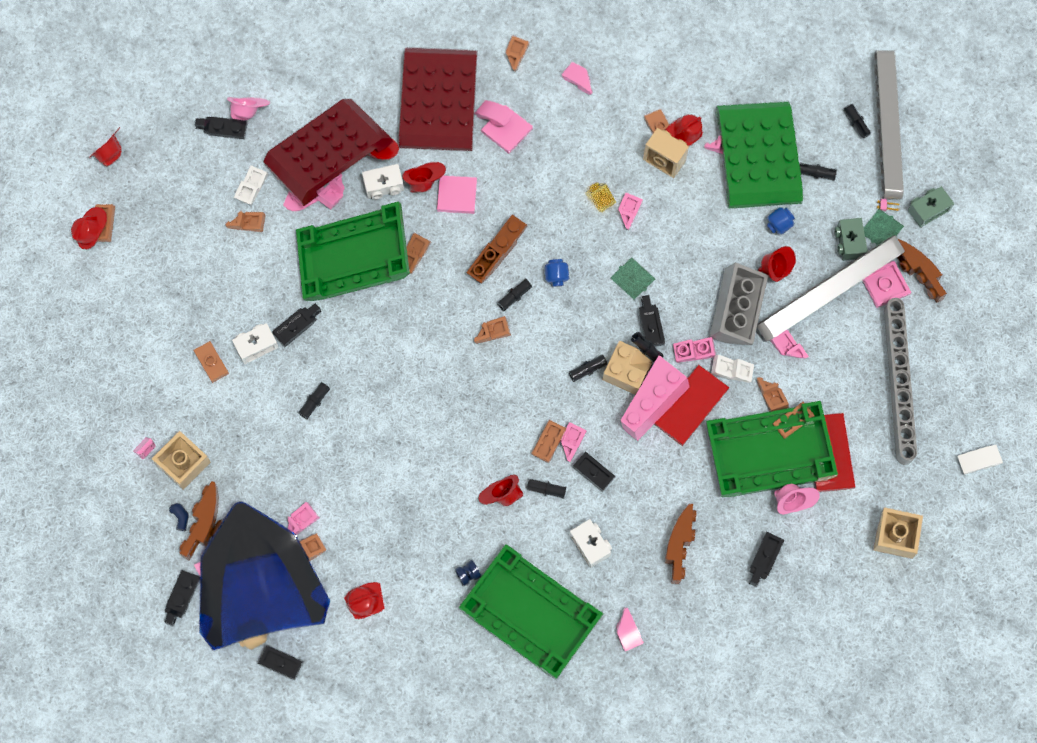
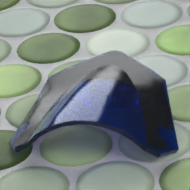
[199,502,330,651]

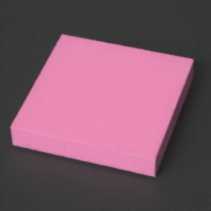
[481,105,533,154]
[437,176,477,214]
[862,261,911,308]

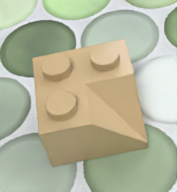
[643,128,689,178]
[602,341,653,395]
[152,431,211,490]
[873,507,923,559]

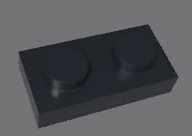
[573,451,615,492]
[258,645,304,681]

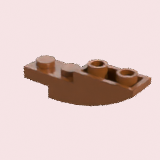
[466,214,528,284]
[897,238,947,303]
[179,481,219,561]
[665,504,696,584]

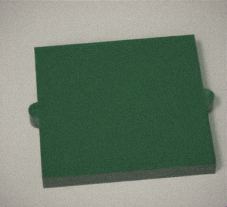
[864,209,904,245]
[610,257,655,300]

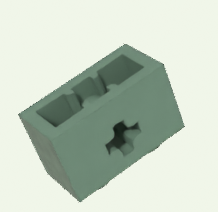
[908,186,954,228]
[834,218,868,261]

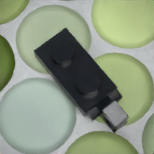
[195,116,248,140]
[639,295,665,347]
[272,303,322,347]
[749,532,785,587]
[164,570,201,626]

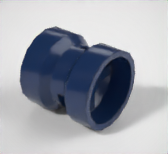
[455,560,481,586]

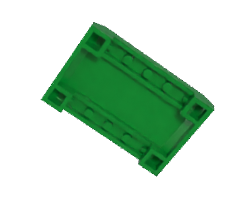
[716,101,803,209]
[296,201,410,301]
[706,401,838,497]
[459,544,604,680]

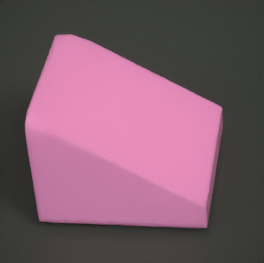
[133,437,156,460]

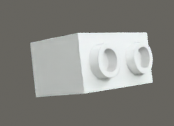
[362,164,404,200]
[232,323,279,365]
[569,519,612,568]

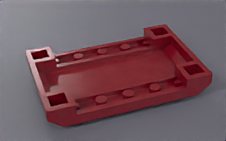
[399,47,478,151]
[263,99,393,206]

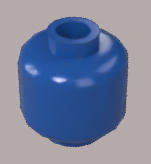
[767,207,795,235]
[544,259,570,287]

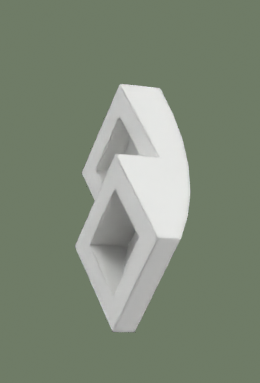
[234,166,269,205]
[711,355,754,383]
[958,445,1003,475]

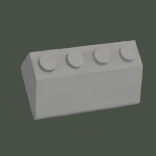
[709,262,768,345]

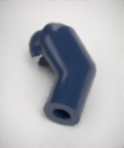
[169,503,189,531]

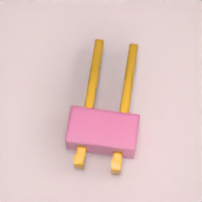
[877,199,899,211]

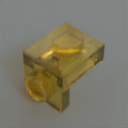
[585,182,617,212]

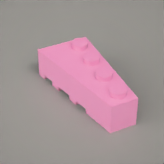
[620,356,690,441]

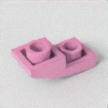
[475,100,514,126]
[673,337,716,363]

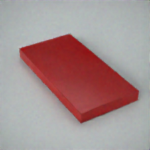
[654,365,729,446]
[814,413,856,492]

